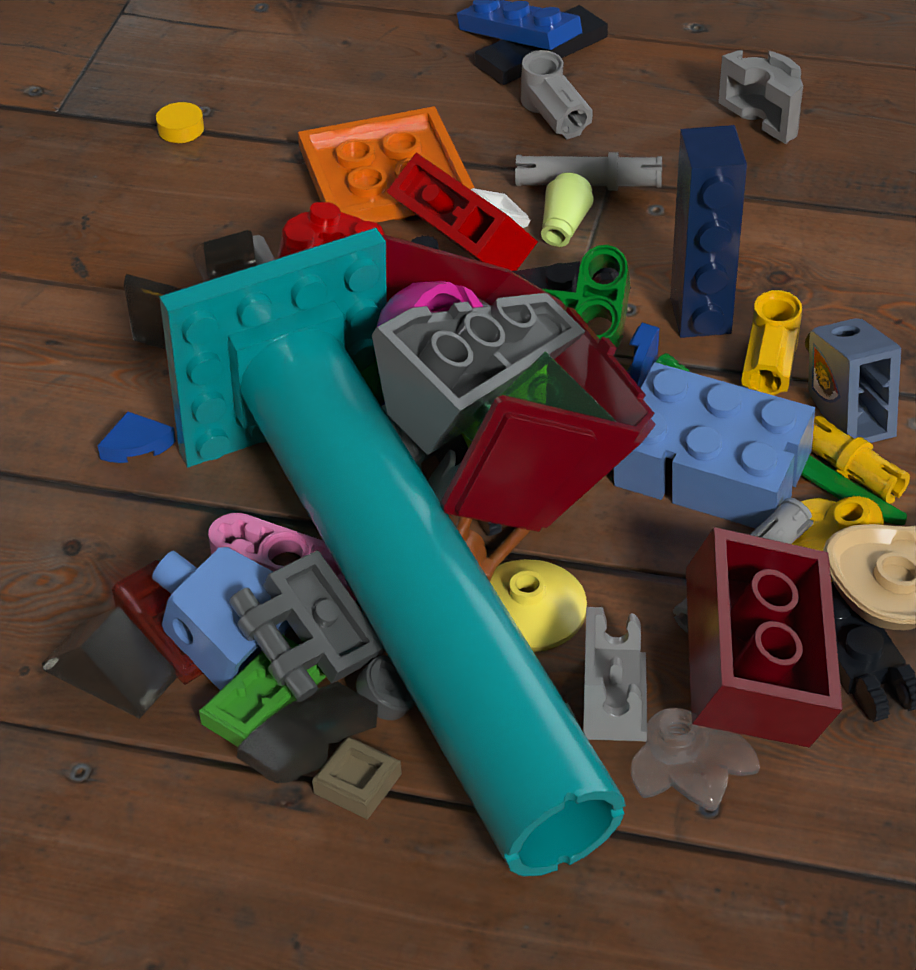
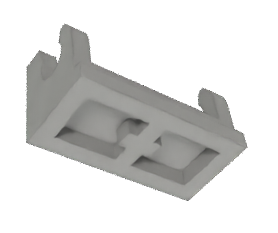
[583,607,647,742]

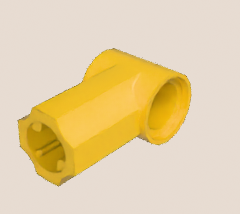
[741,290,802,396]

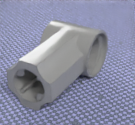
[521,50,593,140]

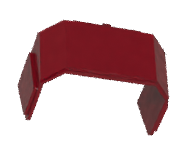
[382,235,656,532]

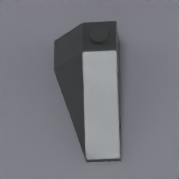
[372,293,585,455]

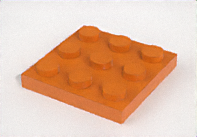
[298,106,475,223]

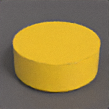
[156,102,204,143]

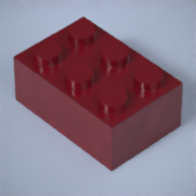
[686,527,843,748]

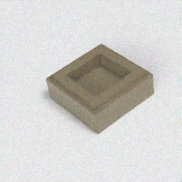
[312,736,402,820]

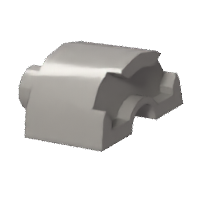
[719,50,803,144]

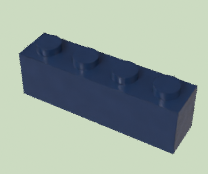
[670,125,747,338]

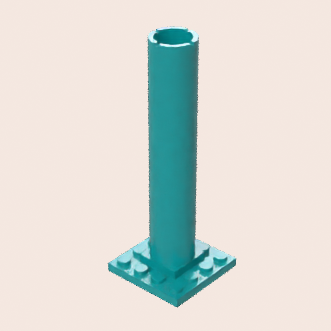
[159,228,626,877]

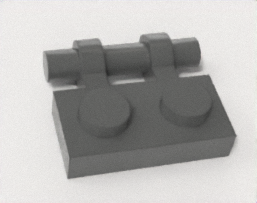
[229,550,385,702]

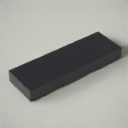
[475,5,608,85]

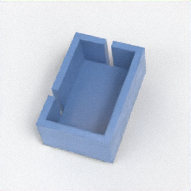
[614,362,815,529]

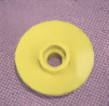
[490,559,587,652]

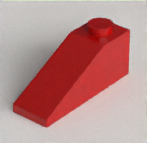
[386,152,538,271]

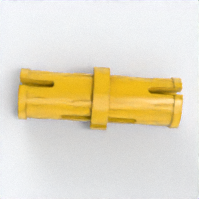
[811,416,910,504]

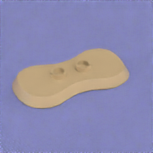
[823,524,916,630]

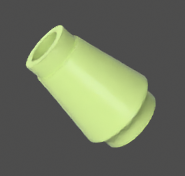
[541,173,594,247]

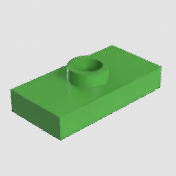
[199,635,326,754]

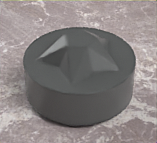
[356,655,416,720]

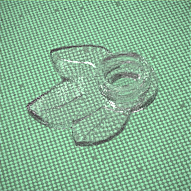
[631,708,760,811]

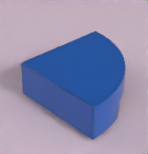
[627,322,659,388]
[98,412,176,463]

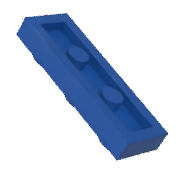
[457,0,583,50]

